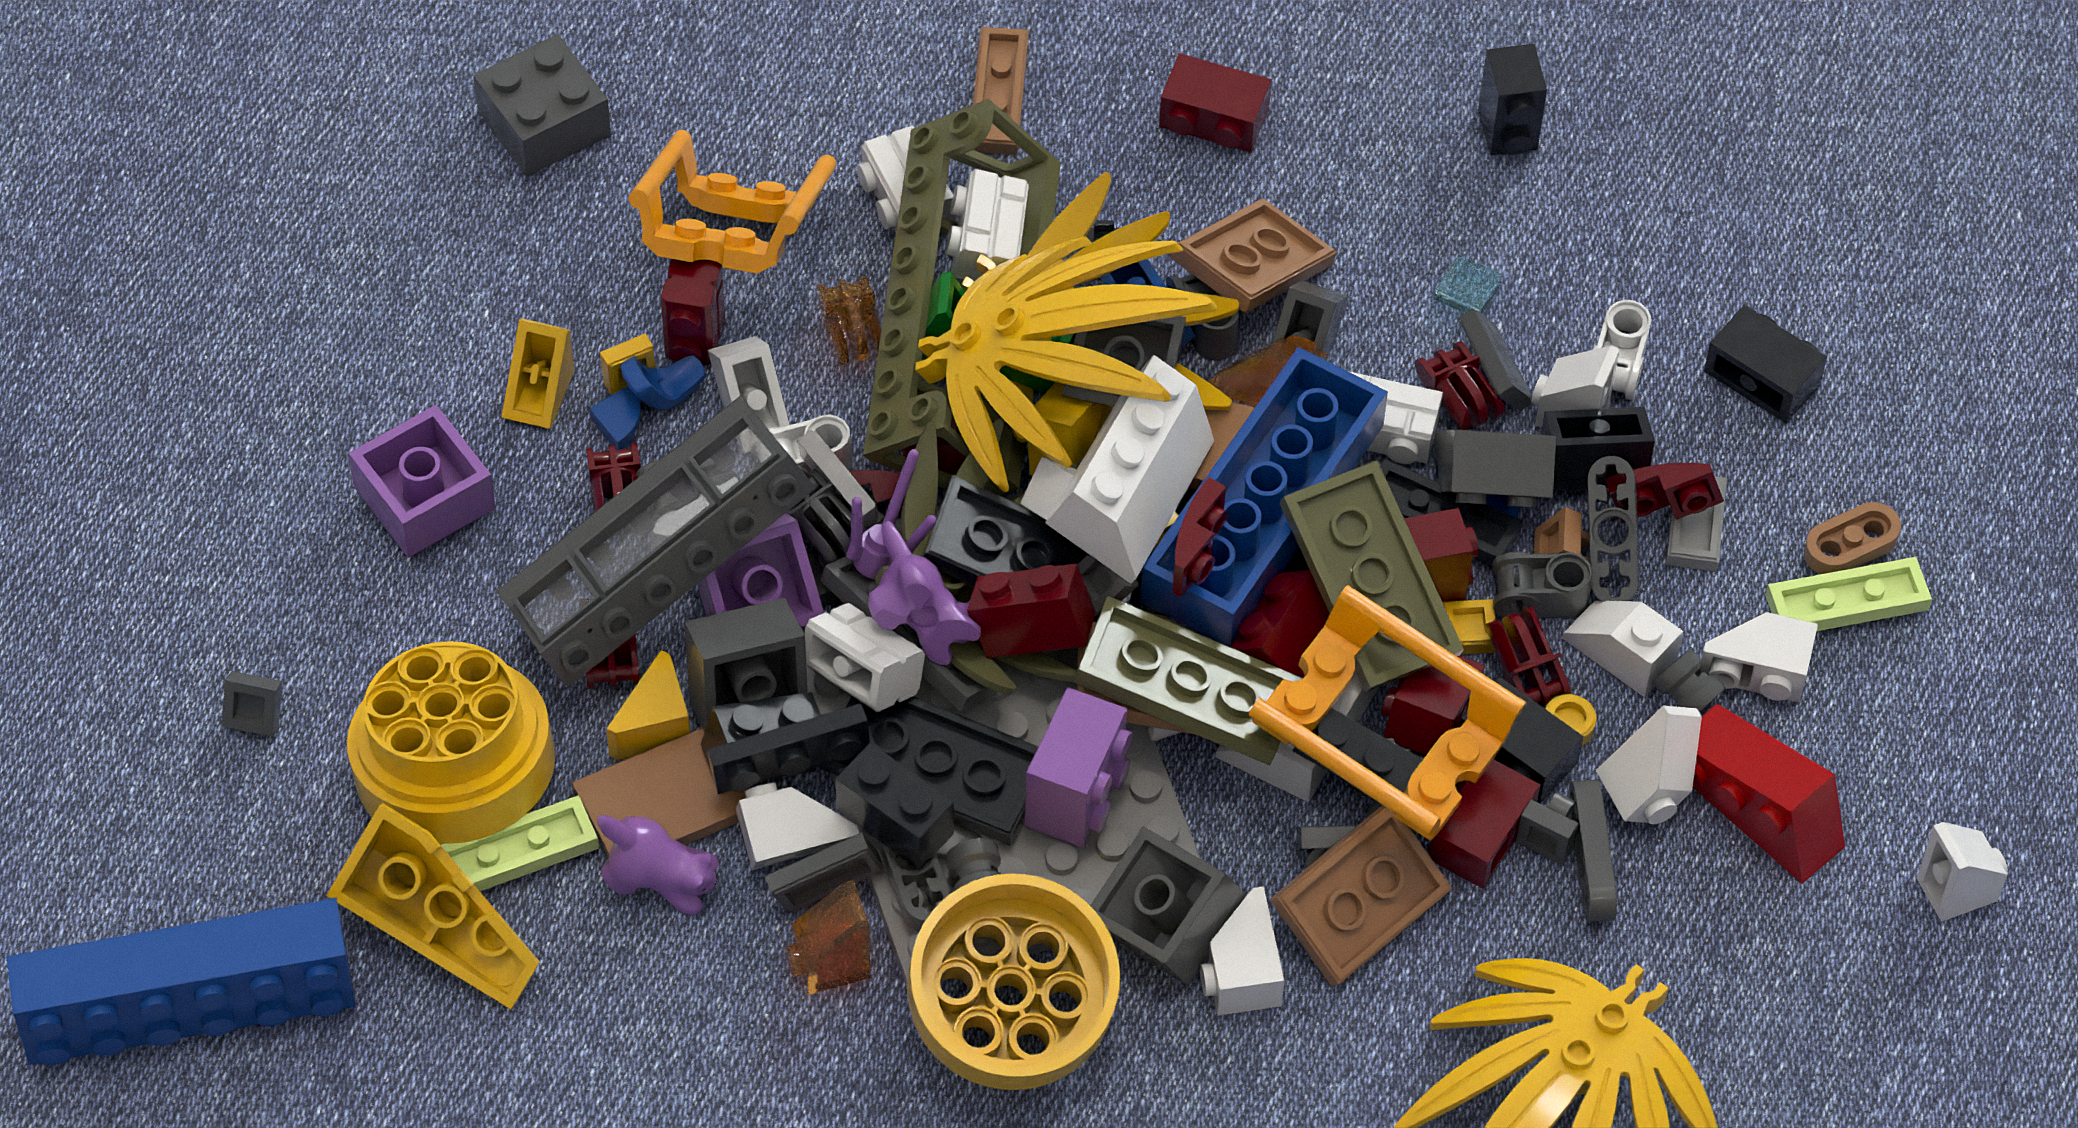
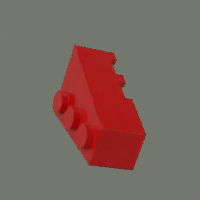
[1692,704,1845,884]

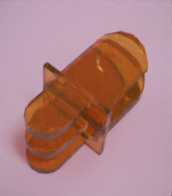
[817,275,881,365]

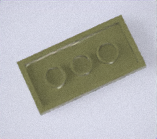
[1279,460,1464,693]
[1073,596,1303,765]

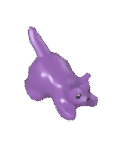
[868,521,981,665]
[597,815,719,916]

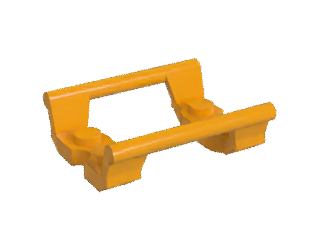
[628,130,837,274]
[1248,585,1527,841]

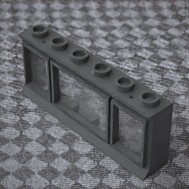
[496,395,816,687]

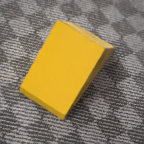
[501,318,574,429]
[1028,382,1105,476]
[606,650,690,760]

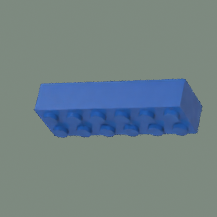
[1140,347,1388,647]
[6,898,356,1066]

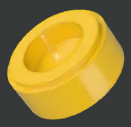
[1545,694,1597,746]

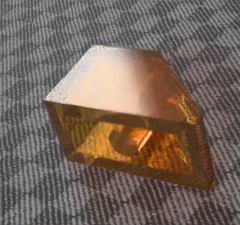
[1208,336,1329,406]
[785,880,871,995]

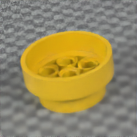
[347,641,555,844]
[907,873,1120,1090]

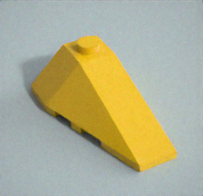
[326,803,540,1009]

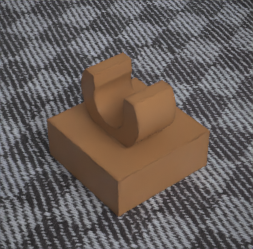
[1534,507,1591,565]

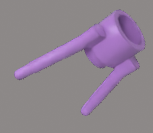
[846,449,937,579]

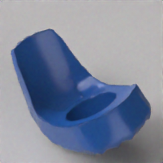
[620,355,706,410]

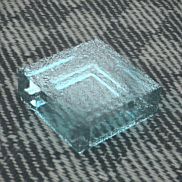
[1434,255,1502,314]

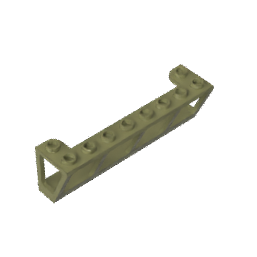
[863,99,1061,495]

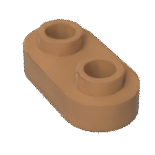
[1804,502,1901,574]

